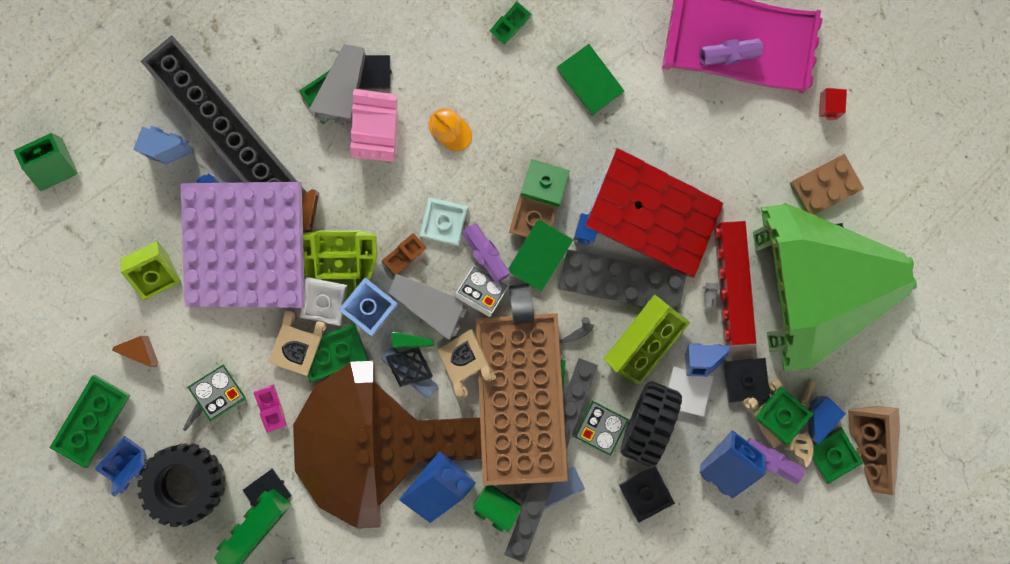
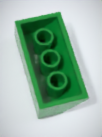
[214,489,292,564]

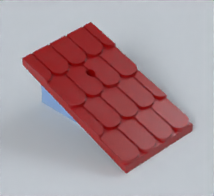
[585,148,724,278]

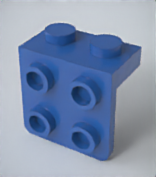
[95,436,145,497]

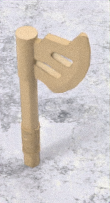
[784,380,816,467]

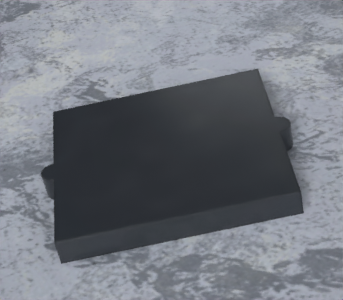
[359,55,392,89]
[243,468,292,507]

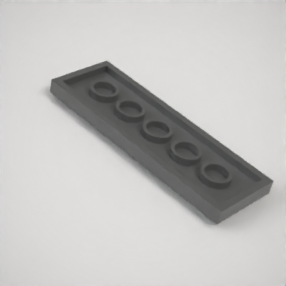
[559,249,687,313]

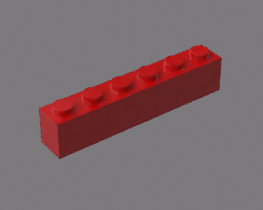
[714,221,757,346]

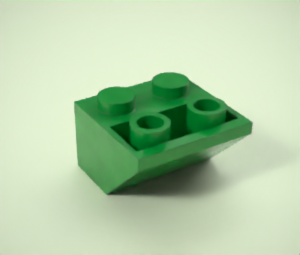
[13,133,78,191]
[473,485,522,532]

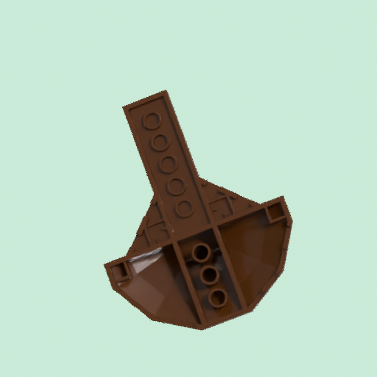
[293,361,482,529]

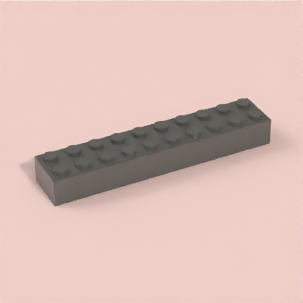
[140,35,307,195]

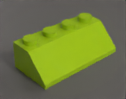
[603,295,691,386]

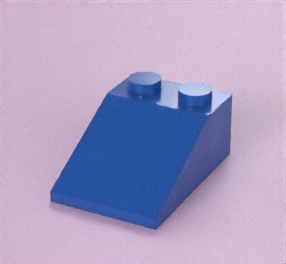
[399,451,476,523]

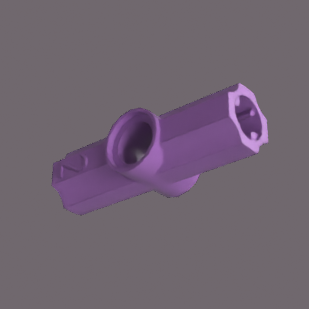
[699,38,764,66]
[462,223,511,283]
[747,438,805,485]

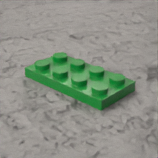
[49,375,131,468]

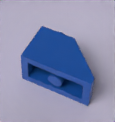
[808,396,846,444]

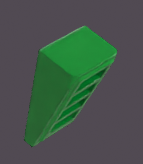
[392,331,435,348]

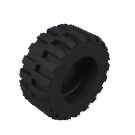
[620,381,682,467]
[137,443,226,527]

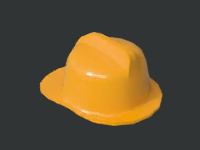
[428,108,472,151]

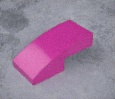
[253,384,287,433]

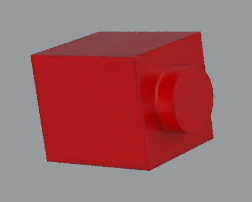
[819,88,847,120]

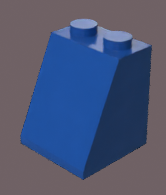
[699,430,766,499]

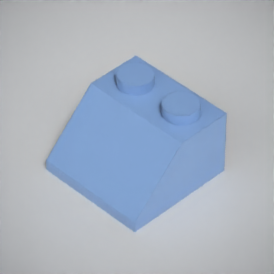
[339,278,399,336]

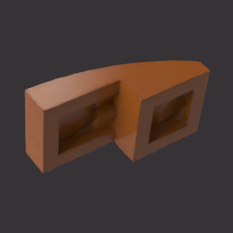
[382,233,426,277]

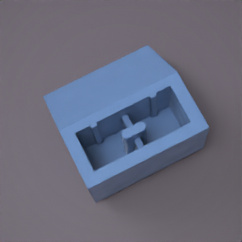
[133,126,194,164]

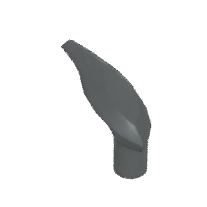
[559,317,594,343]
[183,403,203,431]

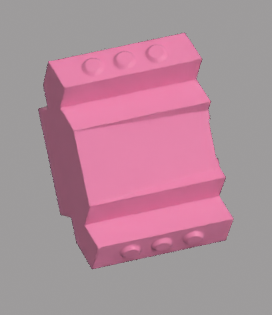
[350,89,398,162]

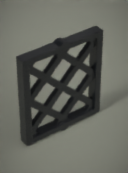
[386,347,433,387]

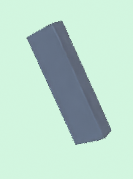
[381,347,438,398]
[519,466,585,509]

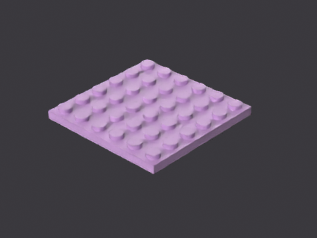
[180,182,305,308]

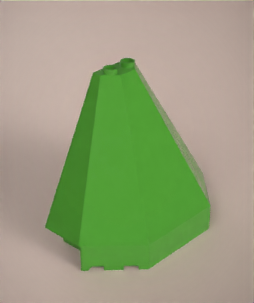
[753,203,917,371]

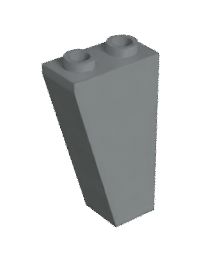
[310,44,366,125]
[388,274,468,340]

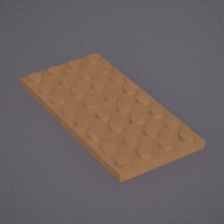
[476,313,568,486]

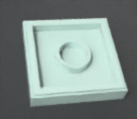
[419,197,468,246]

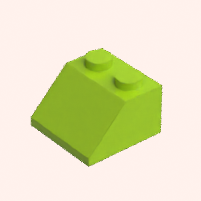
[120,241,181,300]

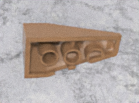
[848,406,900,495]

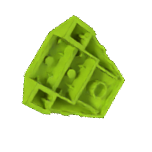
[303,230,378,315]

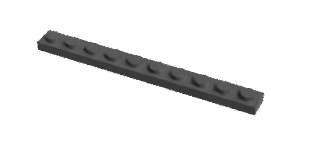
[504,358,598,563]

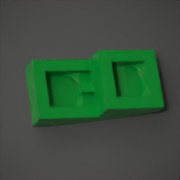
[490,1,532,45]

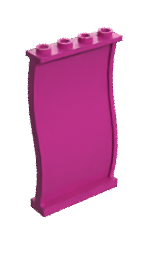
[662,0,823,93]

